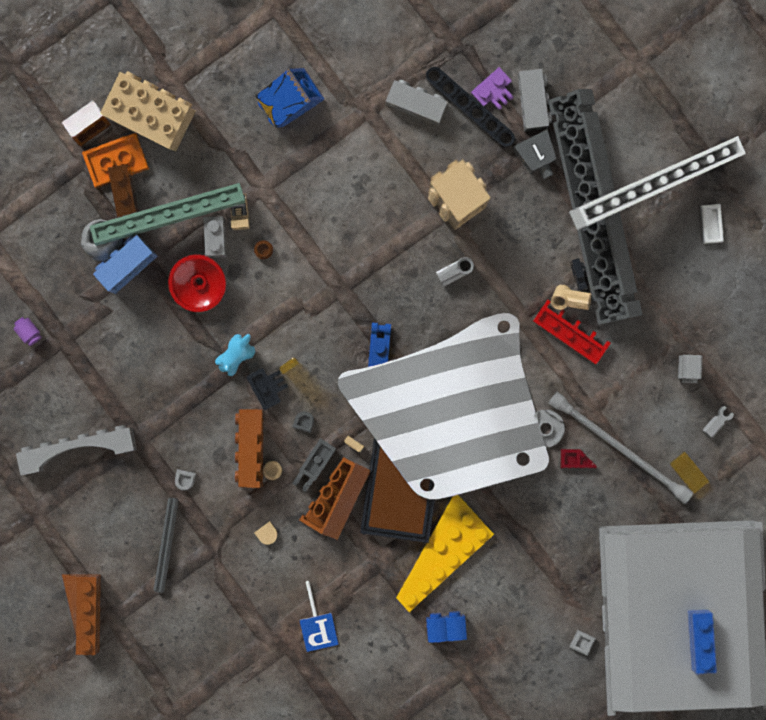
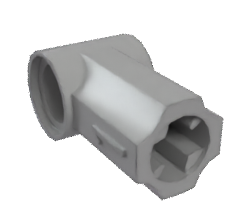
[436,257,474,287]

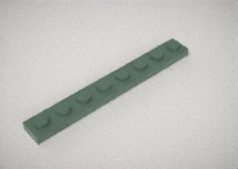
[90,183,245,246]

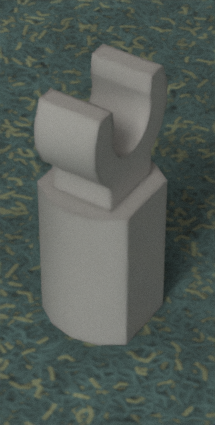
[702,406,734,439]

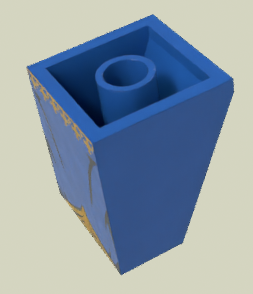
[255,68,325,128]

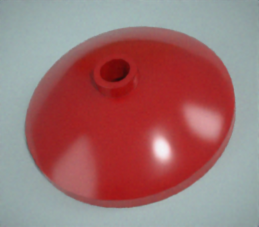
[168,254,226,312]

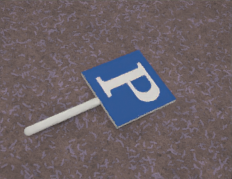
[300,581,339,652]

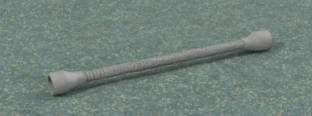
[548,391,693,504]

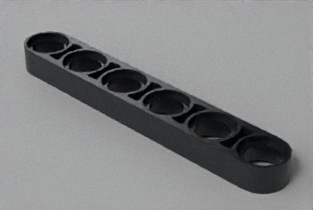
[426,67,515,148]

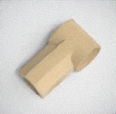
[551,285,592,310]

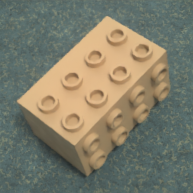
[100,71,196,152]
[428,160,491,230]

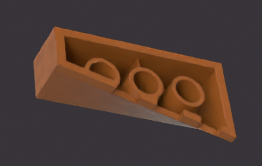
[235,409,263,488]
[299,458,371,540]
[62,574,101,655]

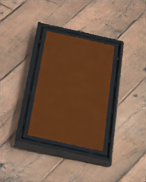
[360,438,435,543]

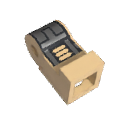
[231,193,250,230]

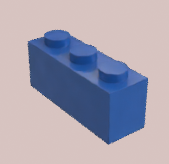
[688,609,716,674]

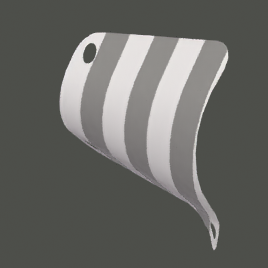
[338,313,549,499]

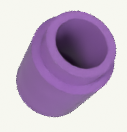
[13,317,41,346]

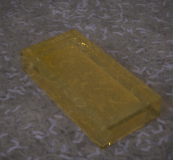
[279,357,301,375]
[669,452,709,494]

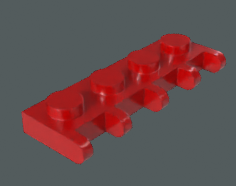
[532,299,611,365]

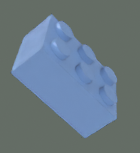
[93,235,158,294]

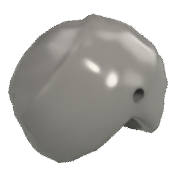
[81,219,123,261]

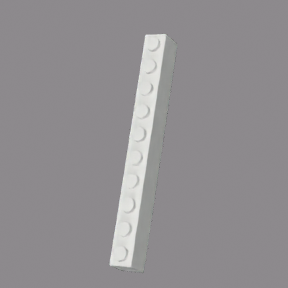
[569,136,746,230]

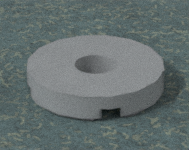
[534,410,565,447]

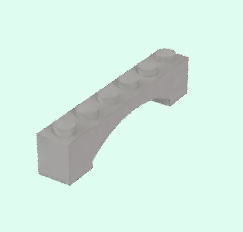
[16,425,137,476]

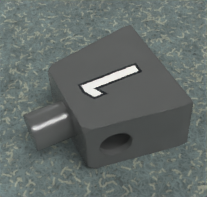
[513,130,556,180]

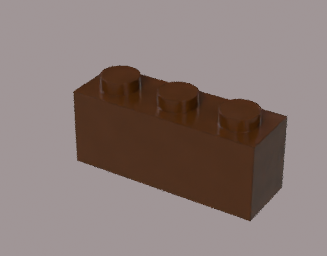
[108,164,139,218]

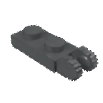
[292,438,336,492]

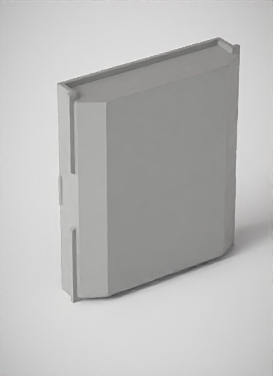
[599,520,766,716]

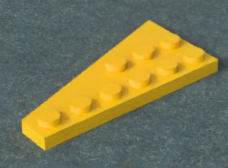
[396,494,494,612]

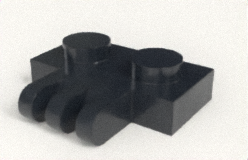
[246,368,288,411]

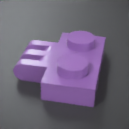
[470,67,513,110]

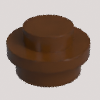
[254,240,273,260]

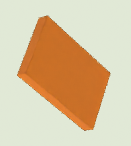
[82,132,149,188]

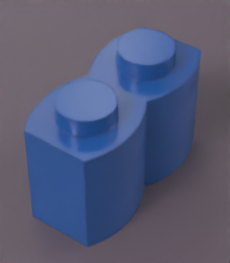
[426,611,467,643]

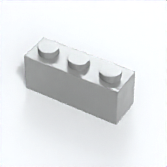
[518,69,552,132]
[386,80,448,126]

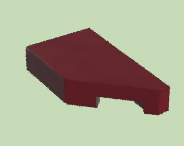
[560,449,597,469]

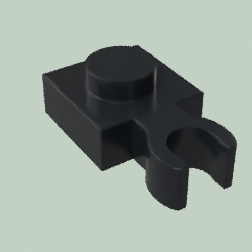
[570,258,588,292]

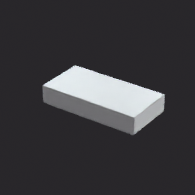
[700,204,724,244]

